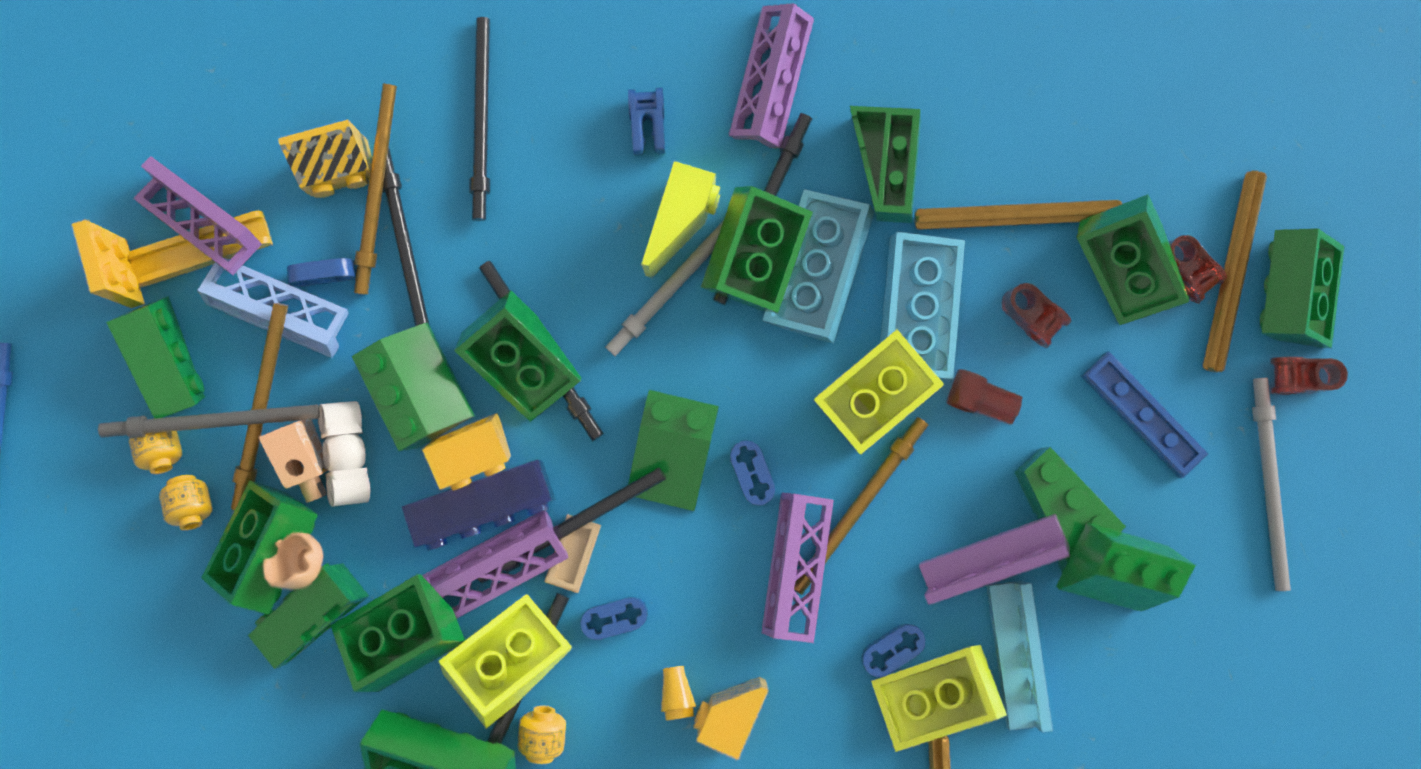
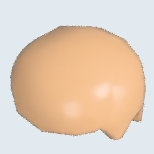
[263,533,323,590]

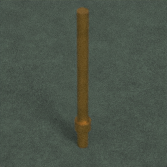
[354,83,397,295]
[231,303,288,510]
[794,417,928,595]

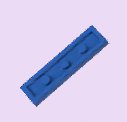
[1081,352,1208,478]

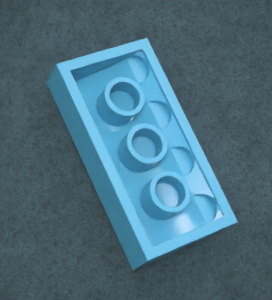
[763,189,874,344]
[880,232,965,380]

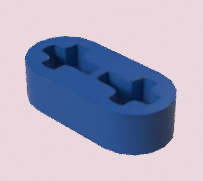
[287,258,355,287]
[730,440,775,505]
[581,597,648,640]
[861,624,925,677]

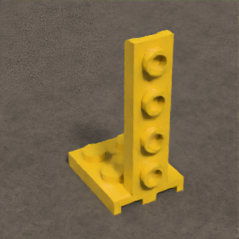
[72,210,273,308]

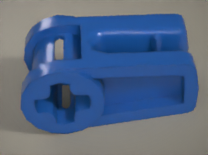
[628,87,665,156]

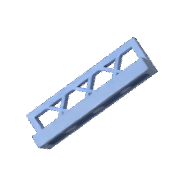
[197,258,349,358]

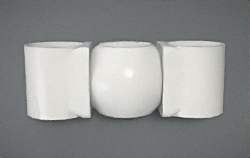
[318,401,370,507]

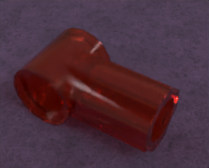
[946,369,1023,425]

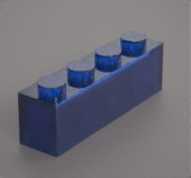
[402,459,556,551]

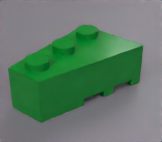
[850,106,921,223]
[106,296,205,419]
[1014,447,1126,572]
[248,563,369,669]

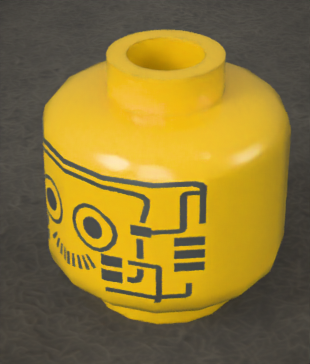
[128,431,182,474]
[159,475,213,530]
[518,706,566,764]

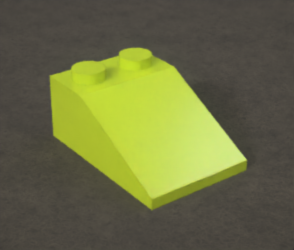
[642,161,720,278]
[813,330,944,455]
[439,594,572,728]
[871,645,1007,752]

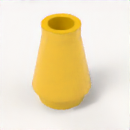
[661,666,697,721]

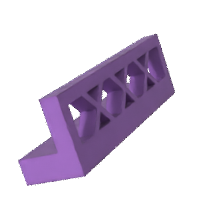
[729,3,814,148]
[133,156,262,275]
[761,492,834,643]
[422,509,569,618]
[919,514,1070,605]

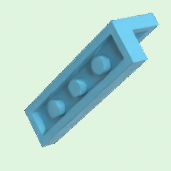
[986,581,1053,732]

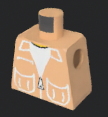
[259,419,328,503]

